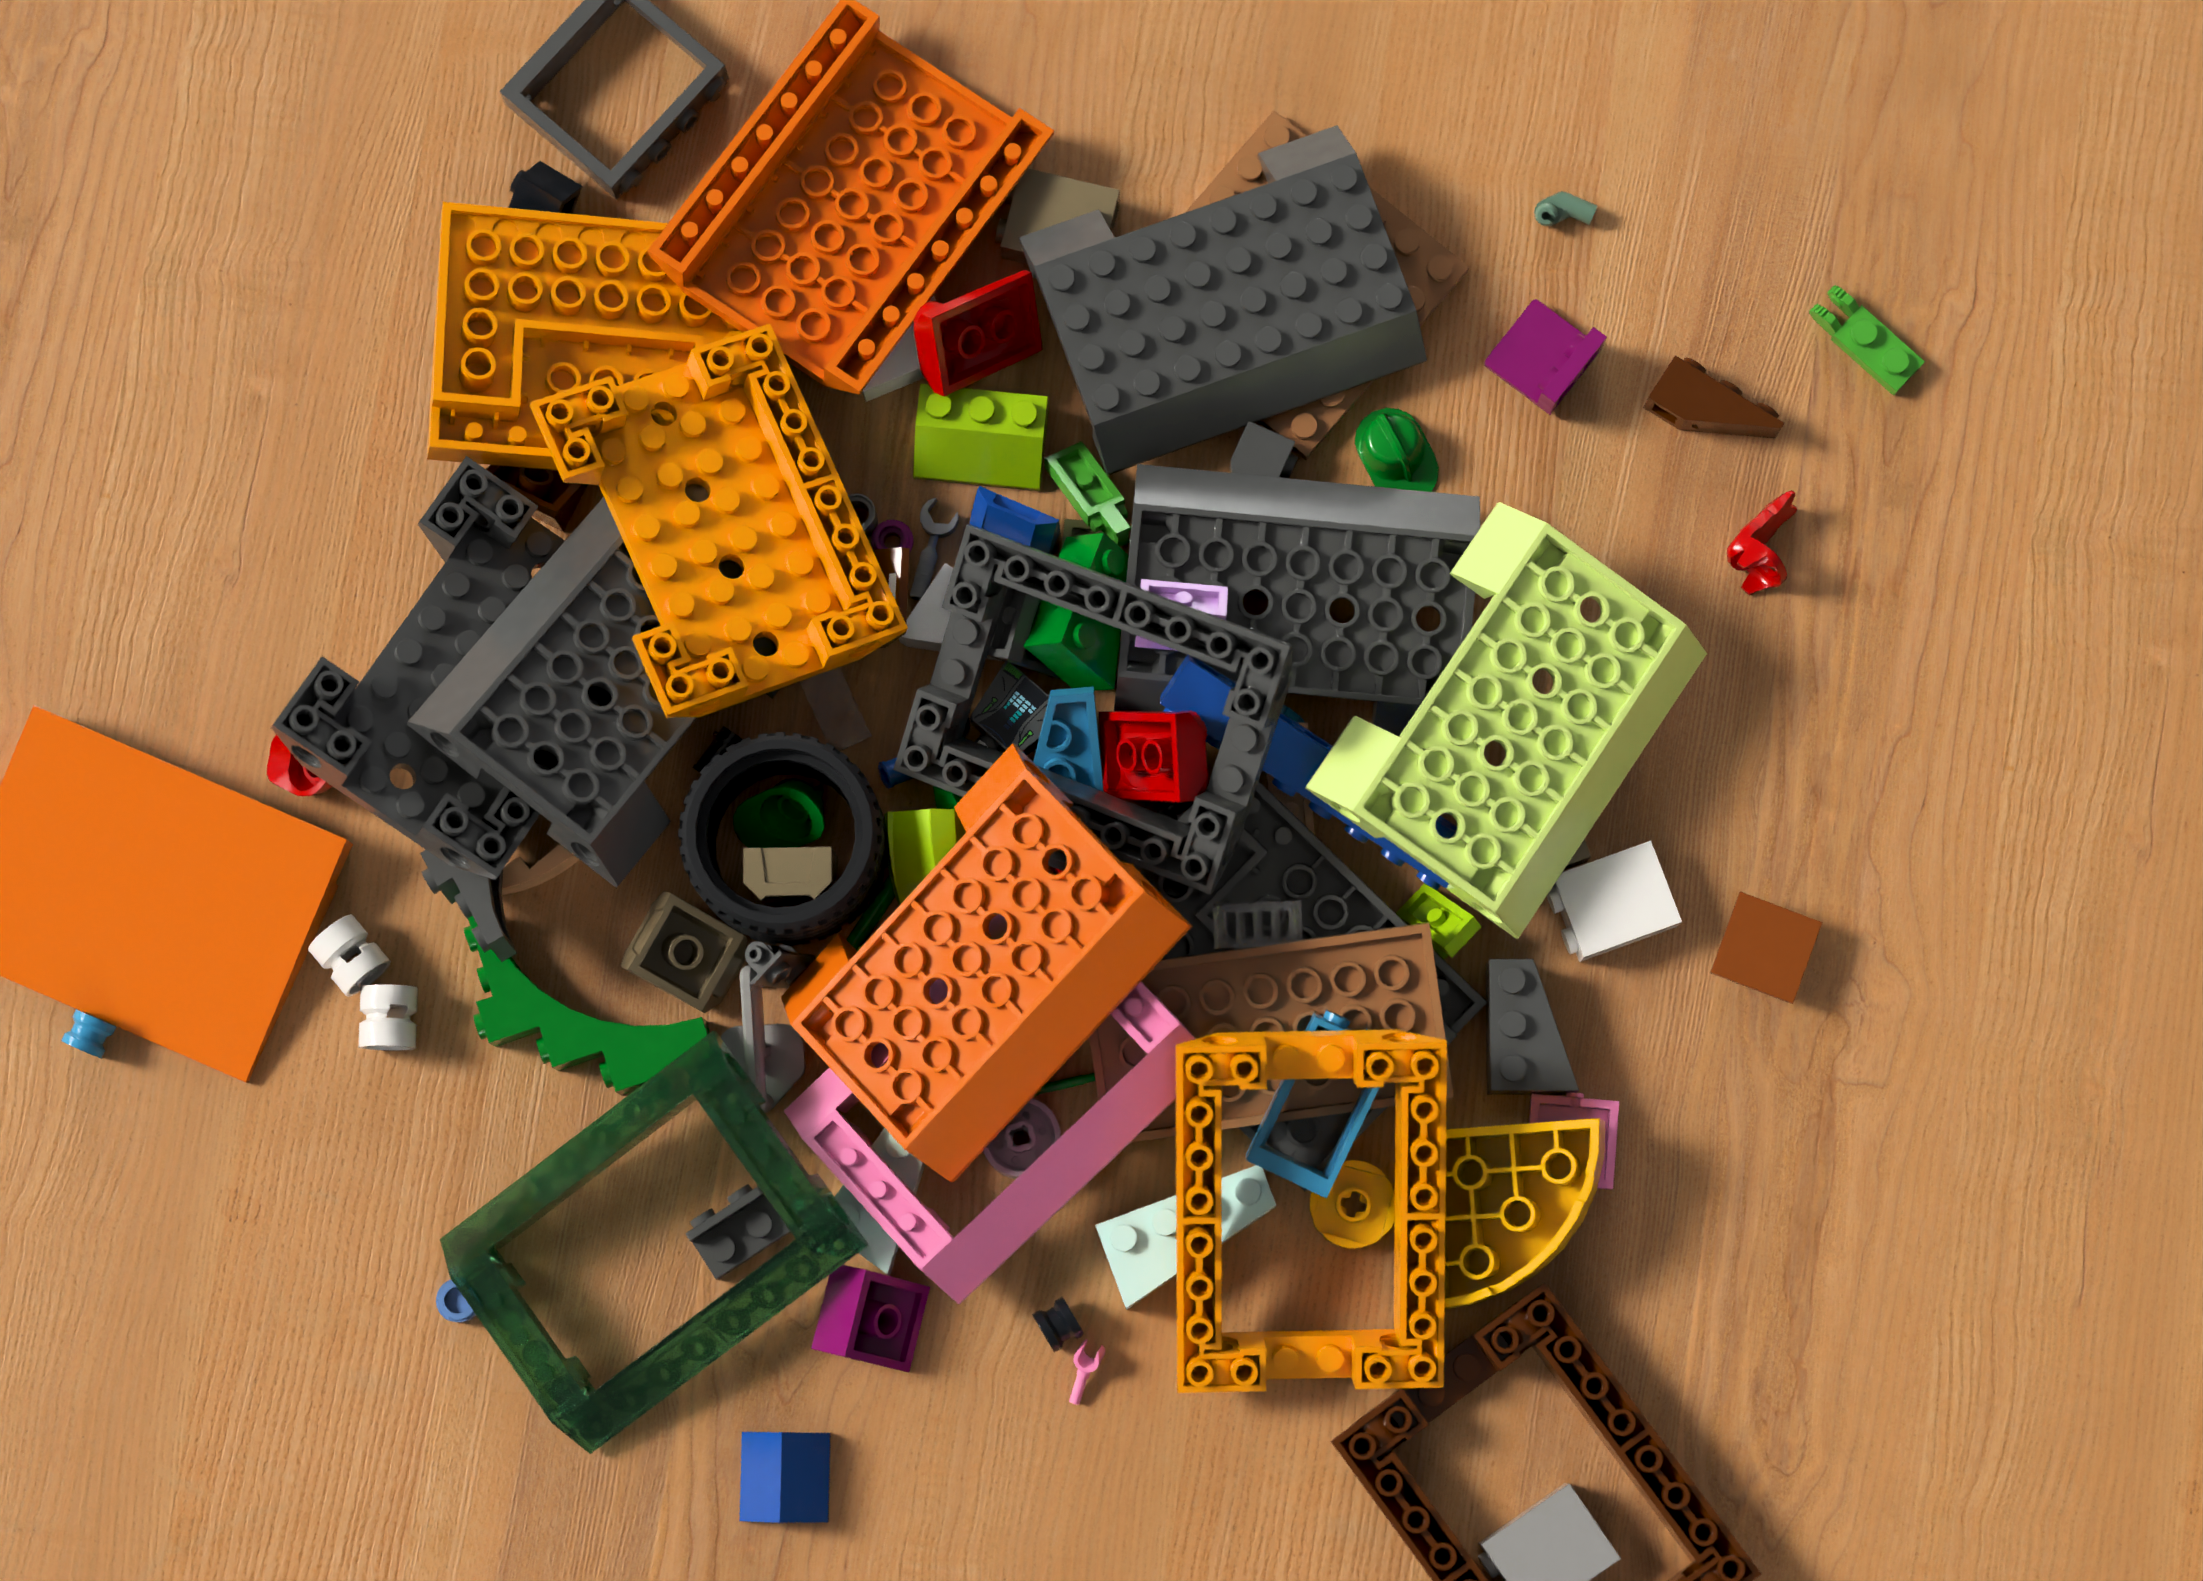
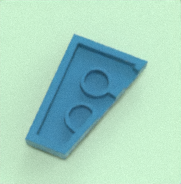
[1033,686,1103,791]

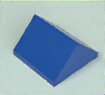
[740,1432,831,1523]

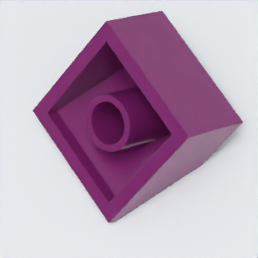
[811,1262,930,1373]

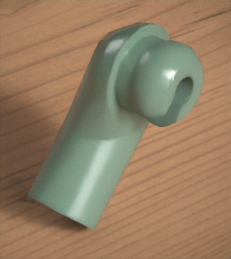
[1534,191,1598,226]

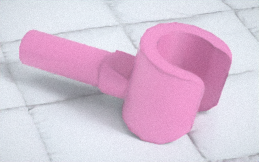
[1069,1340,1105,1405]

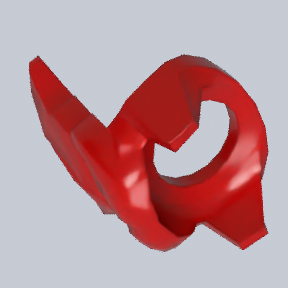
[1726,490,1797,595]

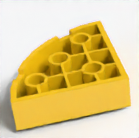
[1445,1118,1605,1309]

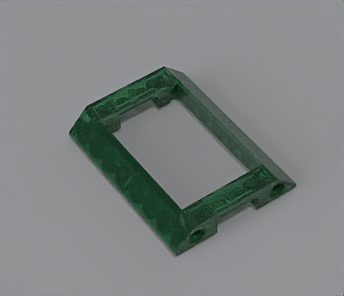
[440,1030,869,1454]

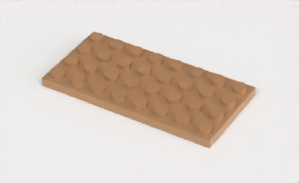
[1089,922,1454,1142]

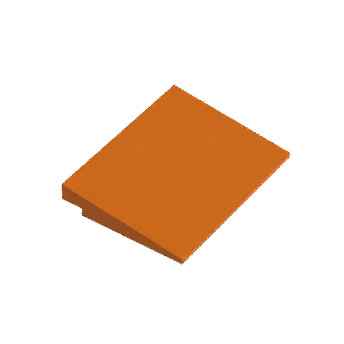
[0,705,353,1083]

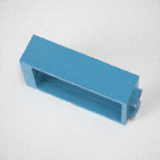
[1246,1010,1380,1198]

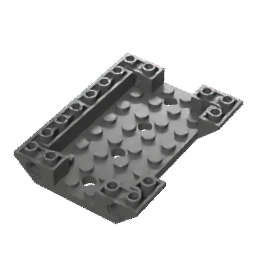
[271,456,656,880]
[1114,464,1480,737]
[407,497,781,888]

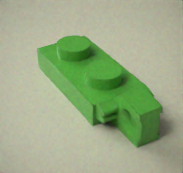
[1044,441,1131,547]

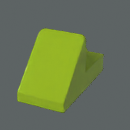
[1396,883,1482,959]

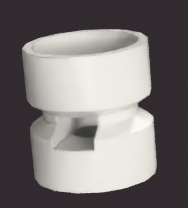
[308,914,391,997]
[358,984,418,1051]

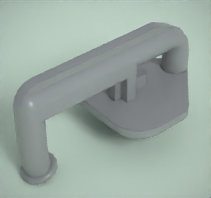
[718,965,806,1114]

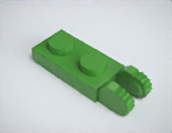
[1810,285,1925,395]

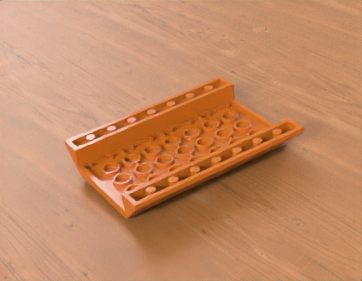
[647,0,1054,395]

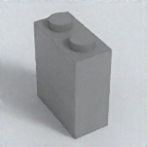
[1478,1483,1621,1581]

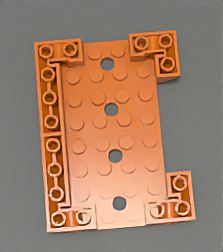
[781,743,1192,1182]

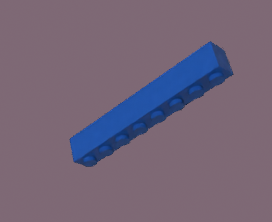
[1160,655,1457,890]

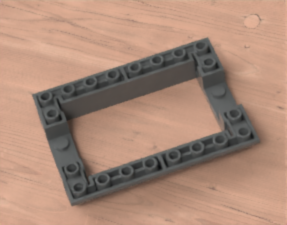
[893,524,1292,894]

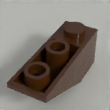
[1643,355,1785,438]

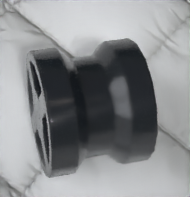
[1032,1296,1085,1353]

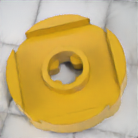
[1309,1160,1395,1249]

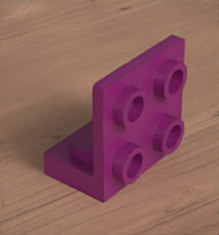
[1484,299,1607,415]

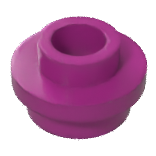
[871,520,914,554]

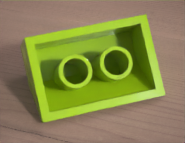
[913,384,1049,491]

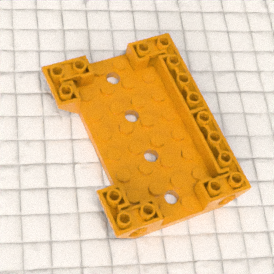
[530,324,908,718]

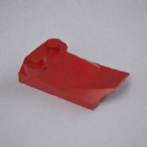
[914,270,1043,397]
[1099,710,1209,802]

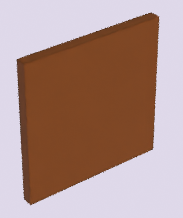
[1710,892,1823,1004]

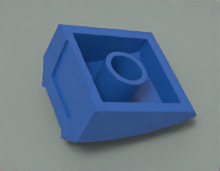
[970,486,1061,555]

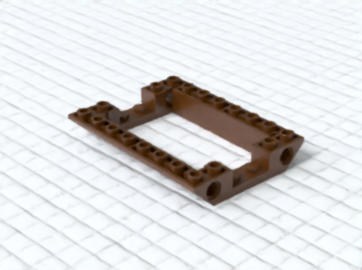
[1331,1282,1761,1581]

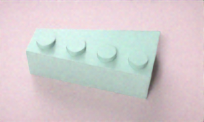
[1095,1165,1276,1310]

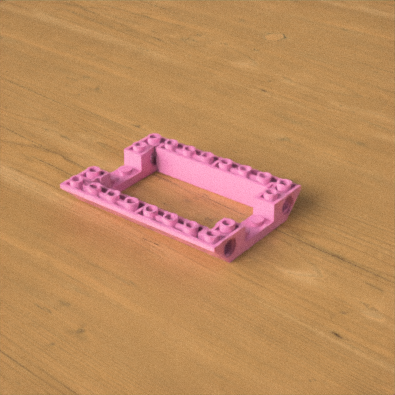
[784,915,1196,1304]

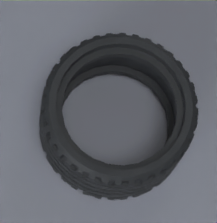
[678,732,887,946]

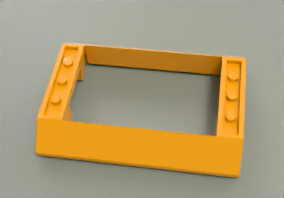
[1176,1030,1447,1393]

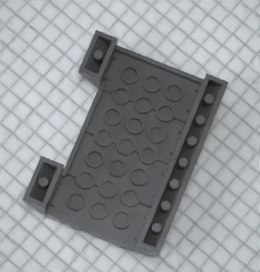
[1019,125,1427,475]

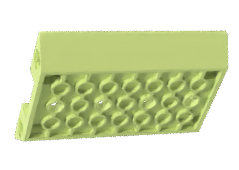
[1305,502,1707,939]

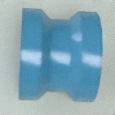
[61,1009,116,1059]

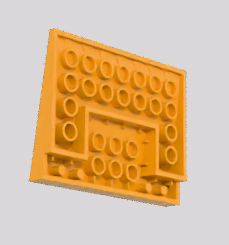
[427,202,742,470]

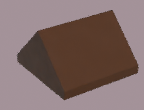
[486,465,588,532]

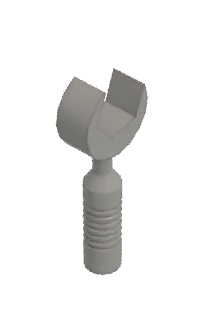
[910,498,959,600]

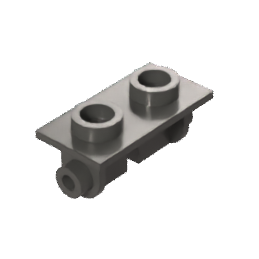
[745,941,817,989]

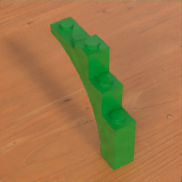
[464,916,719,1095]

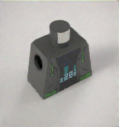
[970,662,1049,755]

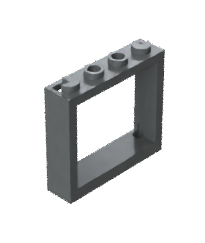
[499,0,729,200]

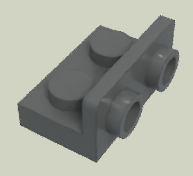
[686,1184,791,1280]

